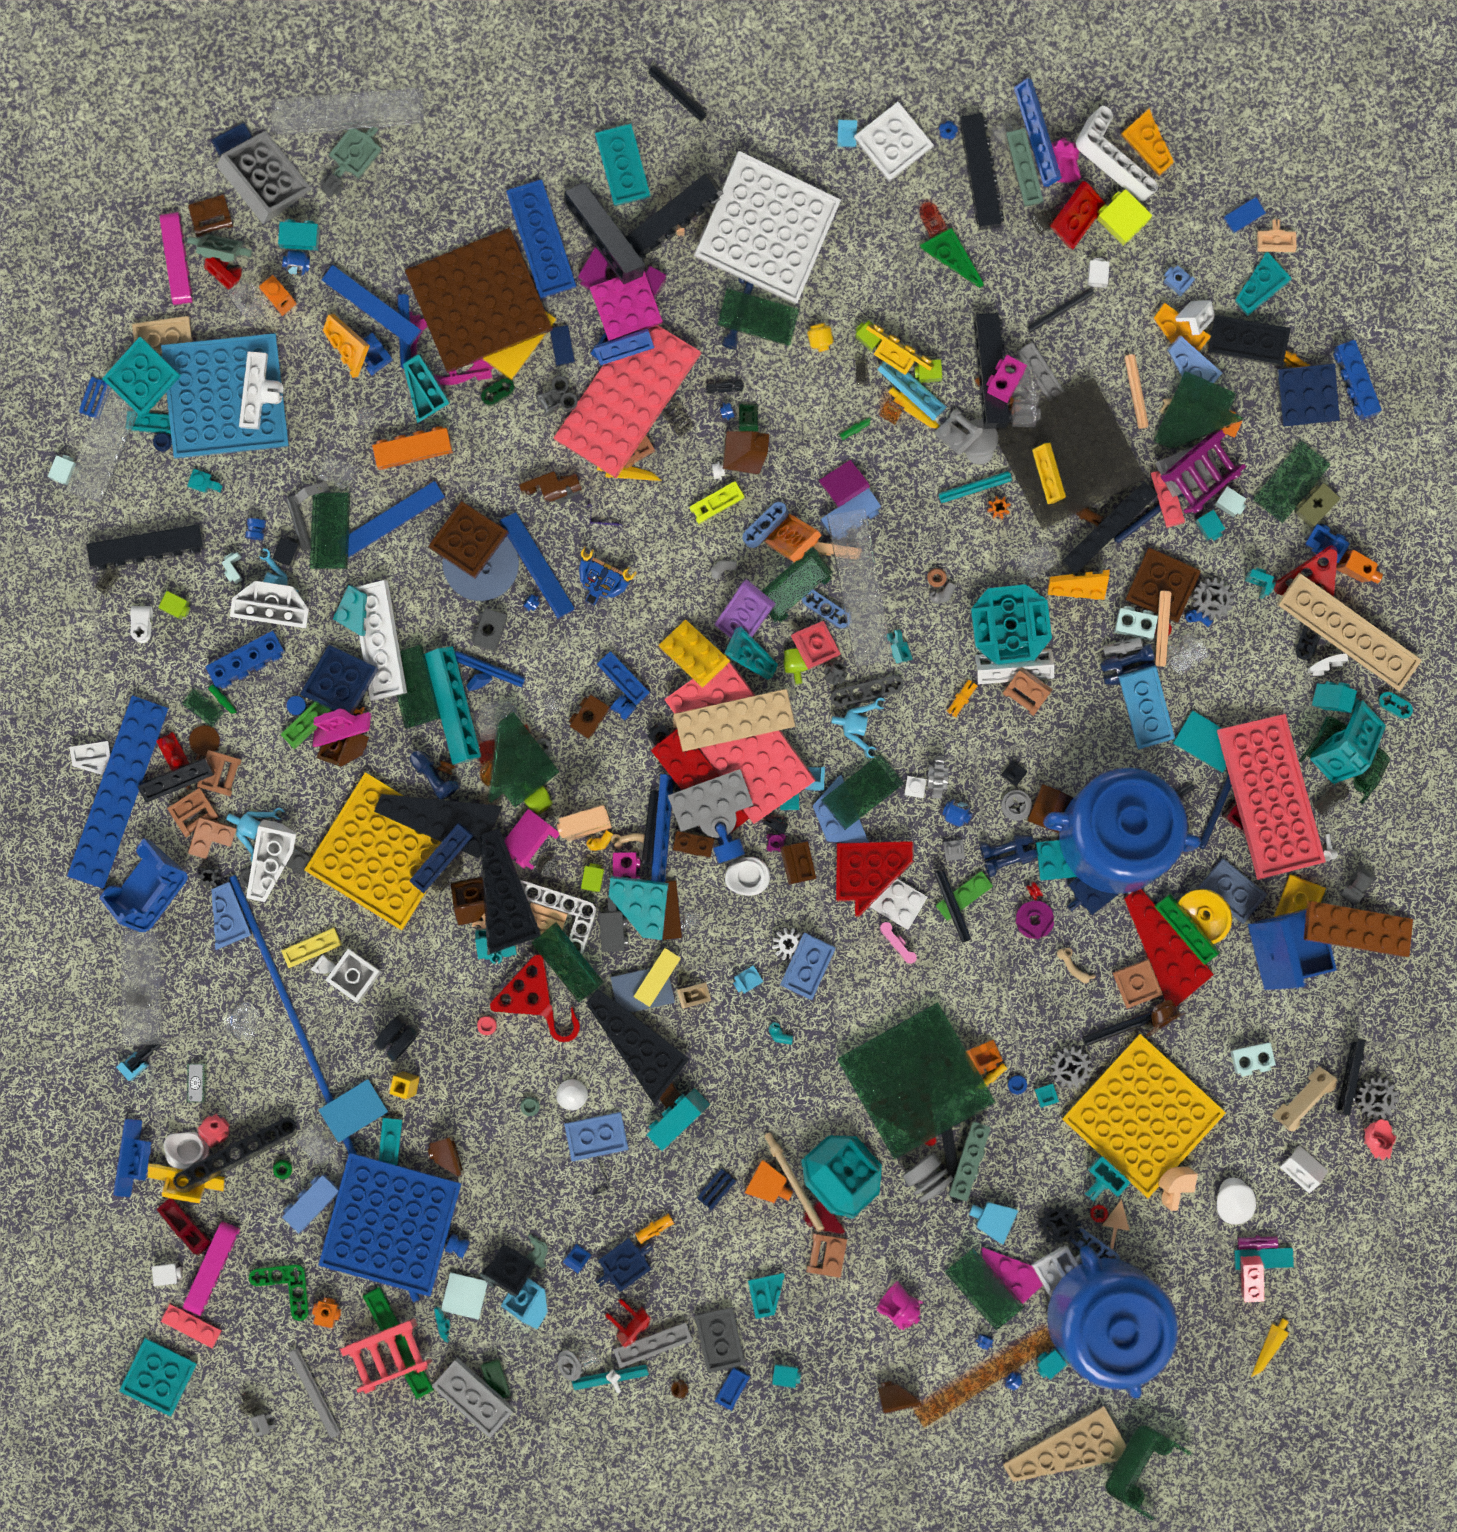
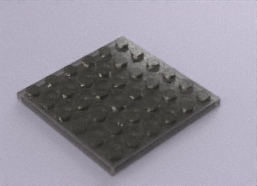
[996,377,1145,530]

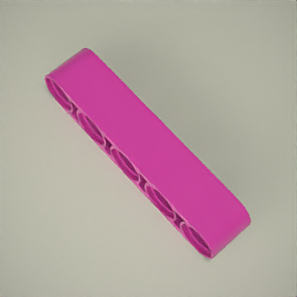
[160,212,193,305]
[183,1221,240,1316]

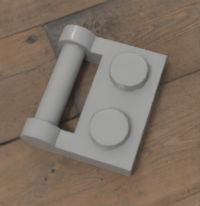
[934,409,983,456]

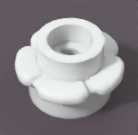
[712,461,725,480]

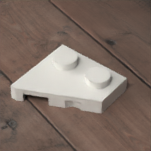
[69,741,110,775]

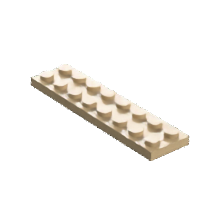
[1276,573,1422,692]

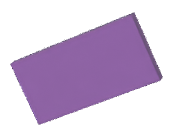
[714,579,776,638]

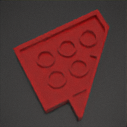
[836,841,914,917]

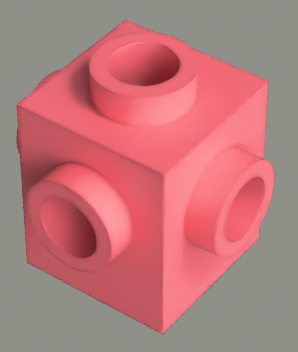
[198,1114,229,1148]

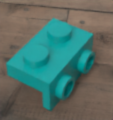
[1245,568,1275,599]

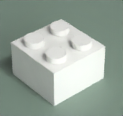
[326,949,382,1003]

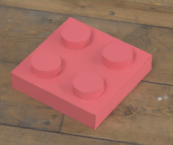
[791,621,841,670]

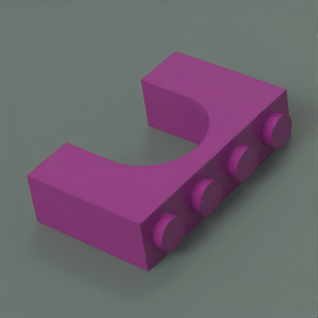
[578,247,667,299]

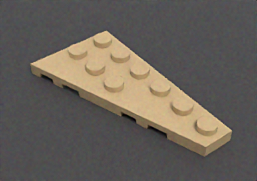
[1003,1406,1133,1482]

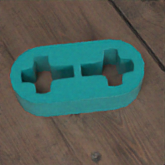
[1378,692,1413,719]

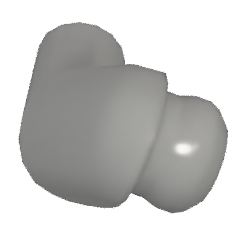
[711,560,737,579]
[930,582,956,604]

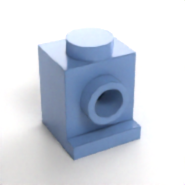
[1164,265,1195,297]

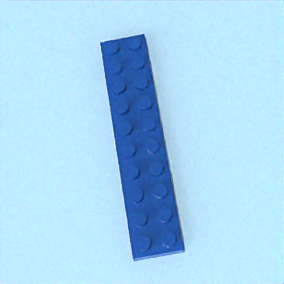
[67,695,169,889]

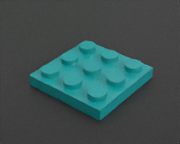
[102,337,181,418]
[119,1338,198,1417]

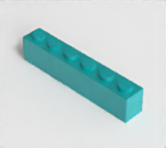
[424,646,481,765]

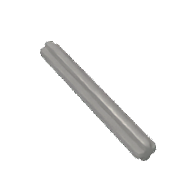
[288,1348,340,1438]

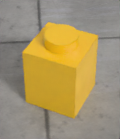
[389,1071,420,1100]

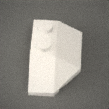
[230,581,309,628]

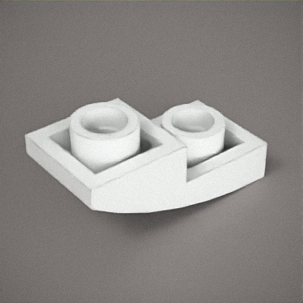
[1307,654,1348,676]

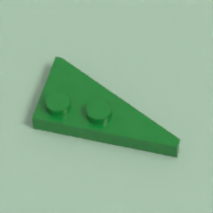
[920,228,984,288]

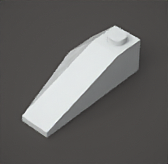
[246,820,297,902]

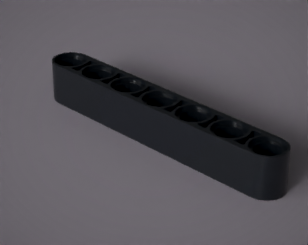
[173,1117,297,1193]

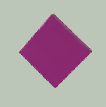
[818,460,870,508]

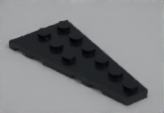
[374,794,503,859]
[480,829,542,955]
[586,988,690,1105]

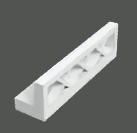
[975,649,1054,684]

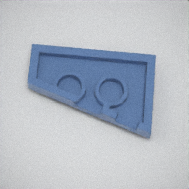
[1167,335,1222,402]
[211,882,252,950]

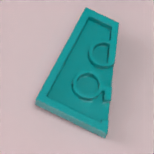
[1235,252,1292,316]
[724,626,778,680]

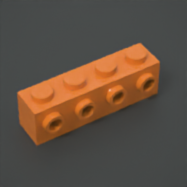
[372,426,453,470]

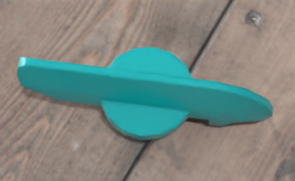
[434,1307,450,1343]

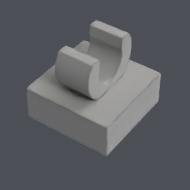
[943,840,965,861]
[250,1414,275,1437]

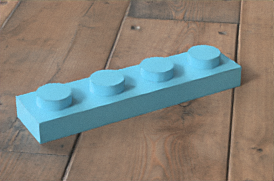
[878,362,946,421]

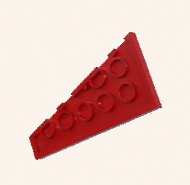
[1124,889,1214,1007]

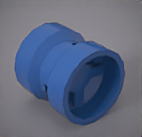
[245,518,266,541]
[610,694,637,721]
[445,1234,470,1259]

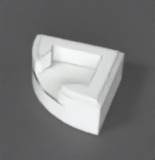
[311,955,336,974]

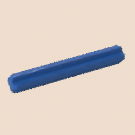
[398,294,411,369]
[455,651,525,687]

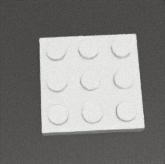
[854,102,934,182]

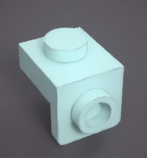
[222,552,243,584]

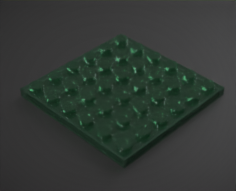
[837,1002,996,1160]

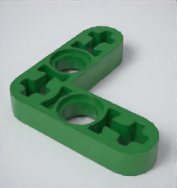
[249,1264,309,1321]

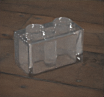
[293,1123,339,1167]

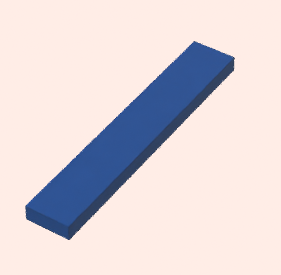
[1014,78,1062,187]
[322,265,422,346]
[338,481,445,558]
[499,512,575,619]
[651,774,674,883]

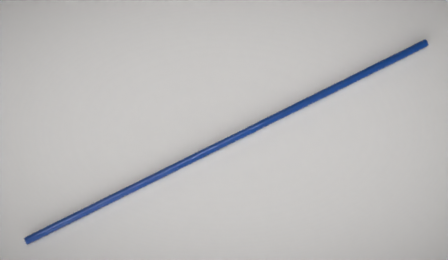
[229,875,420,1302]

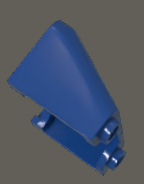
[99,838,188,933]

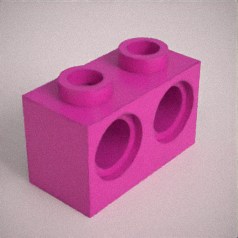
[986,355,1027,403]
[613,852,641,880]

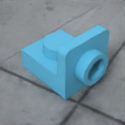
[733,965,764,994]

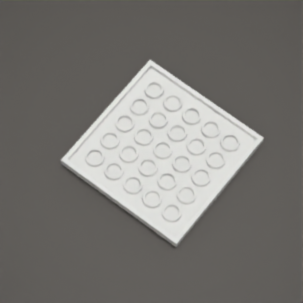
[694,151,841,304]

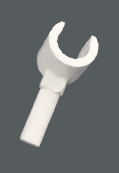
[1323,834,1338,861]
[606,1369,621,1393]

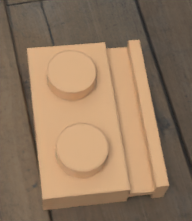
[530,902,568,940]

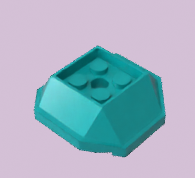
[971,584,1052,665]
[801,1135,882,1219]

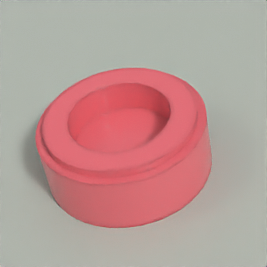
[477,1016,497,1035]

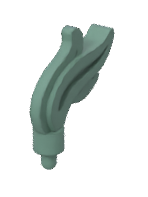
[526,1234,548,1268]

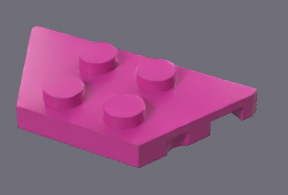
[982,1247,1043,1304]

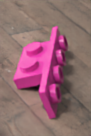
[312,709,371,747]

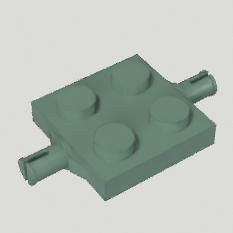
[329,125,382,179]
[187,234,252,262]

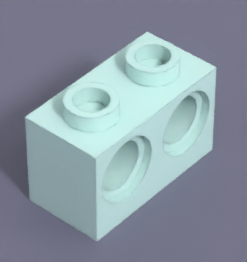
[1114,606,1158,640]
[1230,1042,1276,1077]

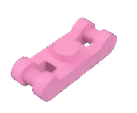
[880,922,917,964]

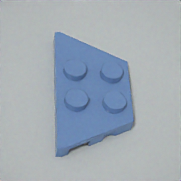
[813,775,869,843]

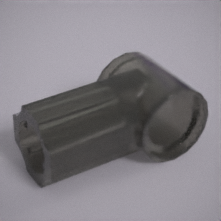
[1030,202,1065,236]
[1313,783,1349,818]

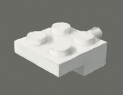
[1031,1245,1082,1298]

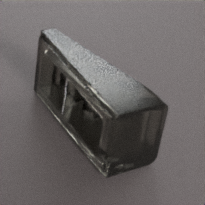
[661,397,695,437]

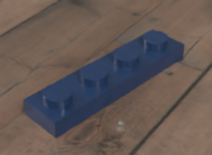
[410,823,473,893]

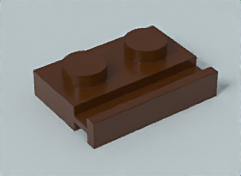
[780,841,817,885]

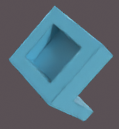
[837,120,857,147]
[804,767,825,791]
[116,1052,149,1081]

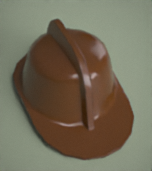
[1146,1000,1186,1037]

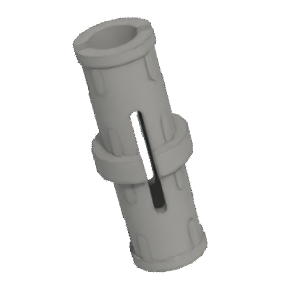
[1103,637,1143,657]

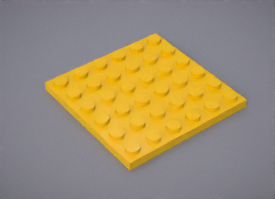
[304,772,442,931]
[1062,1034,1226,1198]

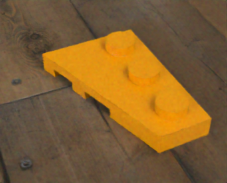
[1121,108,1174,176]
[1153,303,1211,352]
[323,314,370,378]
[1047,569,1110,600]

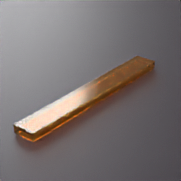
[914,1327,1054,1428]

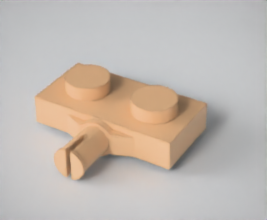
[1257,219,1297,252]

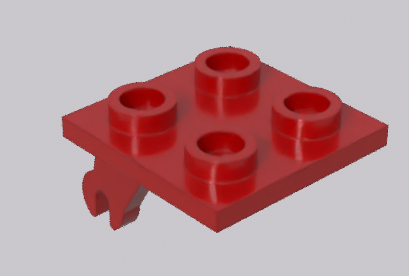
[605,1298,651,1348]

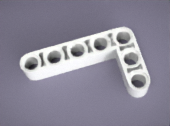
[1076,106,1158,201]
[520,880,597,956]

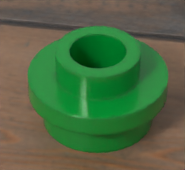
[273,1160,292,1179]

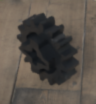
[1039,1204,1081,1247]

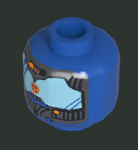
[282,250,310,276]
[942,799,973,827]

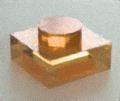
[879,398,904,425]

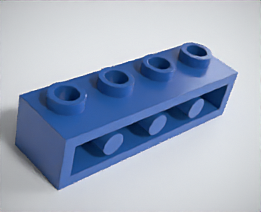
[1333,340,1382,421]
[205,630,286,689]

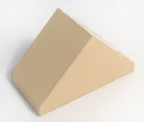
[677,982,711,1009]

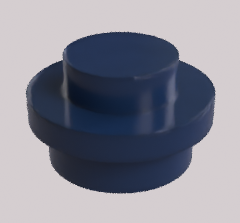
[153,433,172,452]

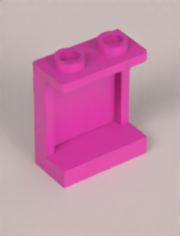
[504,809,559,869]

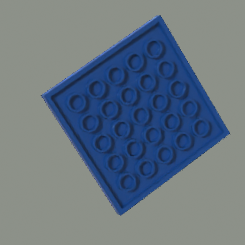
[318,1152,462,1297]

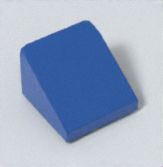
[563,1244,591,1273]

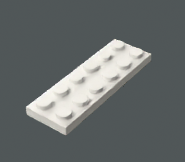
[356,580,407,701]

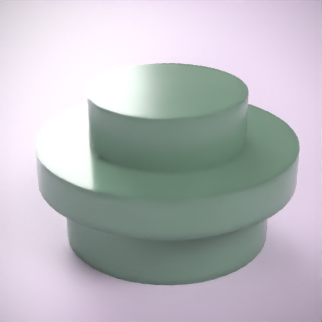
[520,1097,540,1116]

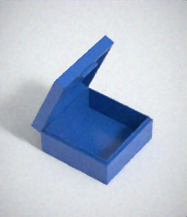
[1248,908,1337,990]

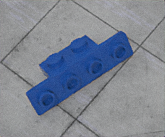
[113,1119,151,1197]

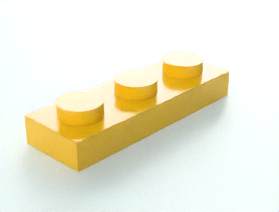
[1032,443,1066,504]

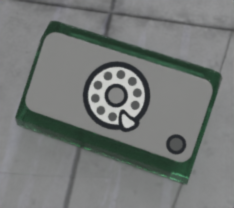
[187,1063,207,1103]

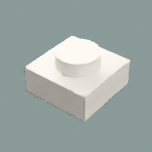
[904,776,927,798]

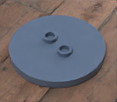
[443,536,519,601]

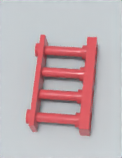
[340,1318,432,1394]

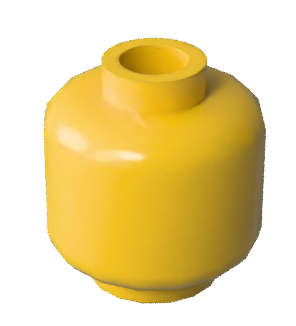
[807,323,834,352]

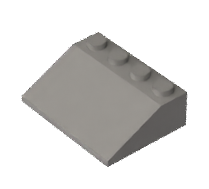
[217,131,312,224]

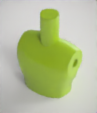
[783,648,808,685]
[521,780,553,815]

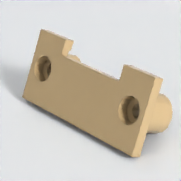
[1272,1066,1337,1131]

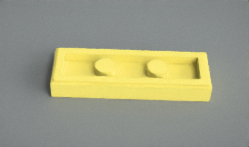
[281,928,342,968]
[634,948,681,1007]

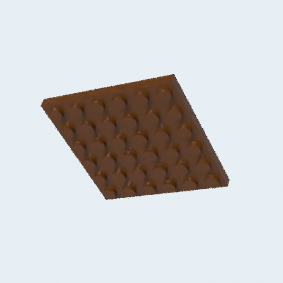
[405,227,553,373]

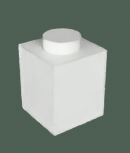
[1087,258,1109,288]
[152,1263,182,1286]

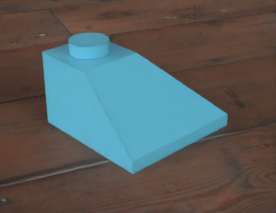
[501,1278,548,1329]

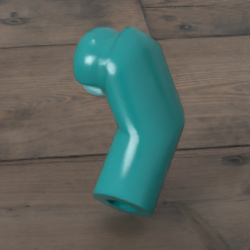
[769,1022,793,1045]

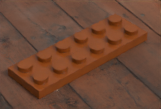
[1303,901,1413,957]

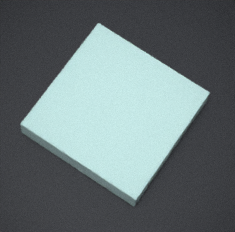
[441,1272,488,1320]

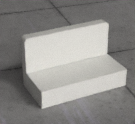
[1175,300,1215,335]
[1280,1146,1328,1193]

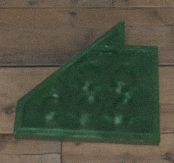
[1154,371,1244,449]
[488,711,559,808]

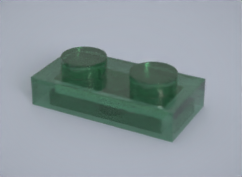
[182,689,224,728]

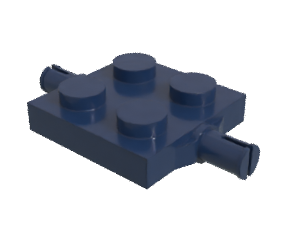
[1067,878,1119,916]
[596,1238,654,1292]

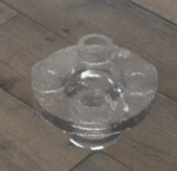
[223,1002,260,1041]

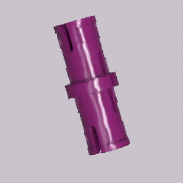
[1238,1235,1278,1251]

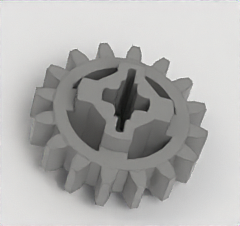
[1192,578,1234,621]
[928,757,948,798]
[1050,1047,1092,1089]
[1356,1078,1399,1120]

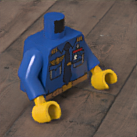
[579,546,637,606]

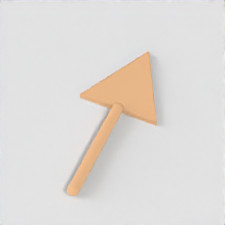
[1102,1200,1130,1258]

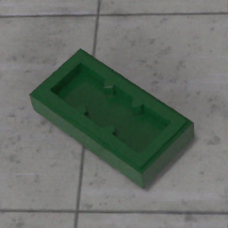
[739,404,758,431]
[480,1358,511,1398]

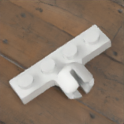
[239,352,283,429]

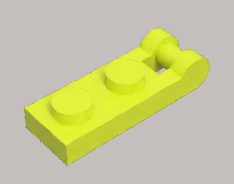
[689,481,745,524]

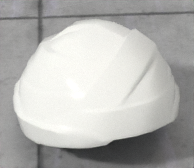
[556,1079,588,1110]

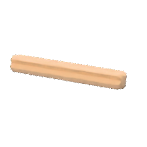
[1125,354,1149,429]
[1155,591,1171,667]

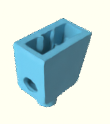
[969,1202,1018,1244]

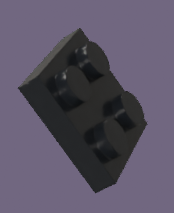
[483,1244,536,1297]

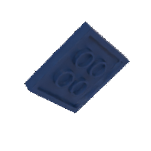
[1277,363,1340,427]
[300,645,378,715]

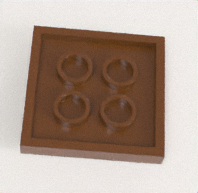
[428,501,509,579]
[1125,548,1201,623]

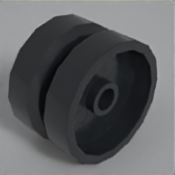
[373,1013,421,1063]

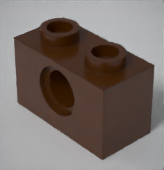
[569,694,610,740]
[673,831,714,859]

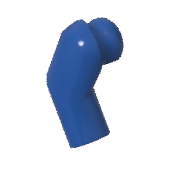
[1185,609,1214,628]

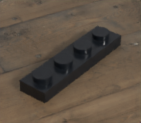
[137,756,215,803]

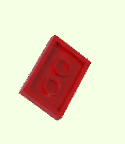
[1050,181,1105,250]

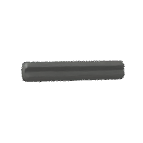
[286,496,312,551]

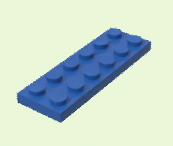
[506,179,577,299]

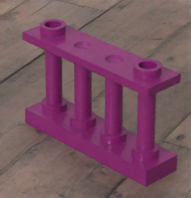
[1160,430,1246,513]

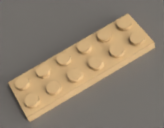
[674,689,796,752]

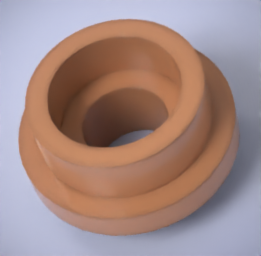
[927,568,946,587]

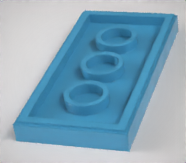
[1118,665,1175,750]

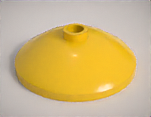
[1178,889,1232,944]

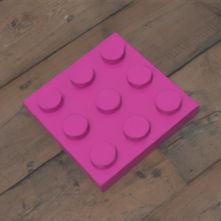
[589,271,663,341]

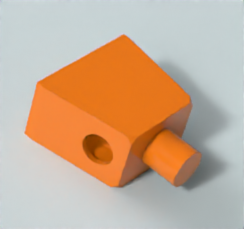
[259,275,297,316]
[1336,550,1383,584]
[745,1160,794,1203]

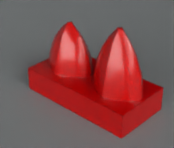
[204,257,242,293]
[156,732,190,770]

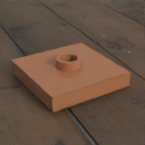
[1113,959,1163,1009]

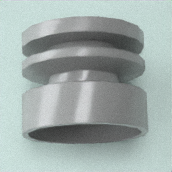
[902,1152,954,1203]

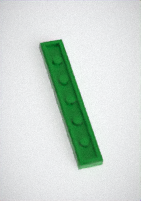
[362,1287,434,1399]

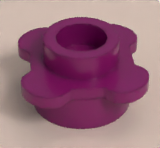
[766,833,786,853]

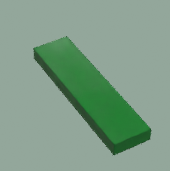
[1154,894,1220,965]

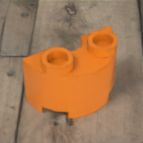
[964,1040,1003,1077]

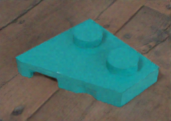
[333,585,367,636]
[748,1273,785,1319]

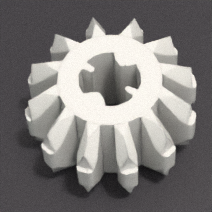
[772,928,801,960]

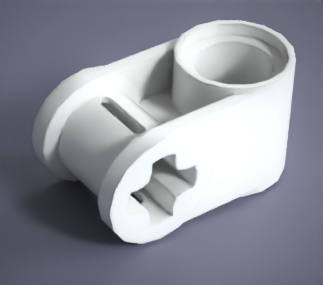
[130,606,153,643]

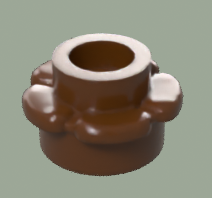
[671,1380,689,1399]

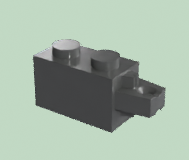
[599,898,629,953]

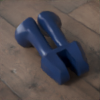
[1100,644,1157,685]
[410,751,460,800]
[979,835,1039,878]

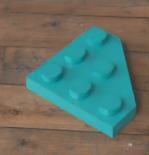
[609,876,669,940]

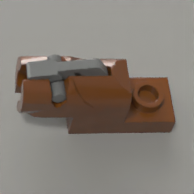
[519,471,582,504]

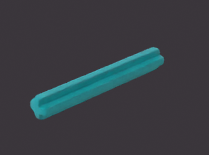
[938,471,1012,503]
[572,1364,649,1390]

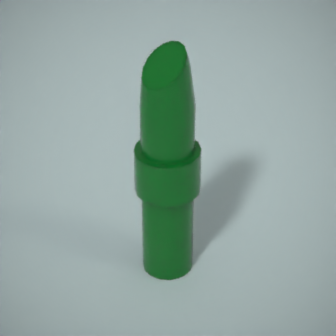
[839,417,871,441]
[208,684,237,714]

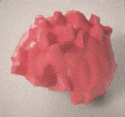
[1364,1119,1396,1160]

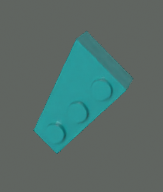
[403,353,450,423]
[646,1088,710,1151]

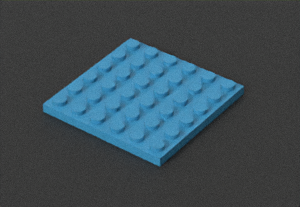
[161,333,289,459]

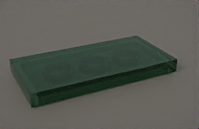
[717,288,800,347]
[1253,441,1331,523]
[310,492,351,569]
[396,645,441,729]
[821,754,904,830]
[531,922,604,1002]
[945,1248,1025,1330]

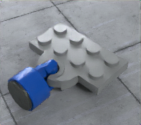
[668,769,753,864]

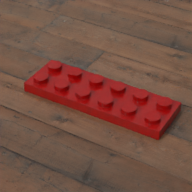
[650,729,750,834]

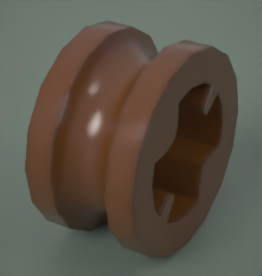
[437,760,456,775]

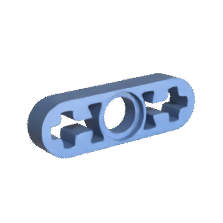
[742,502,789,548]
[802,589,850,629]
[1071,1228,1120,1260]

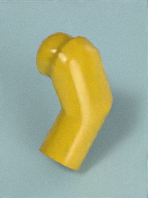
[586,830,614,851]

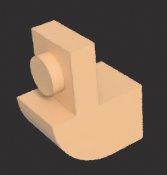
[1158,1167,1198,1211]

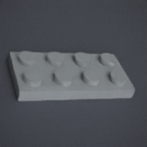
[432,1358,515,1438]

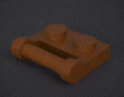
[188,194,234,238]

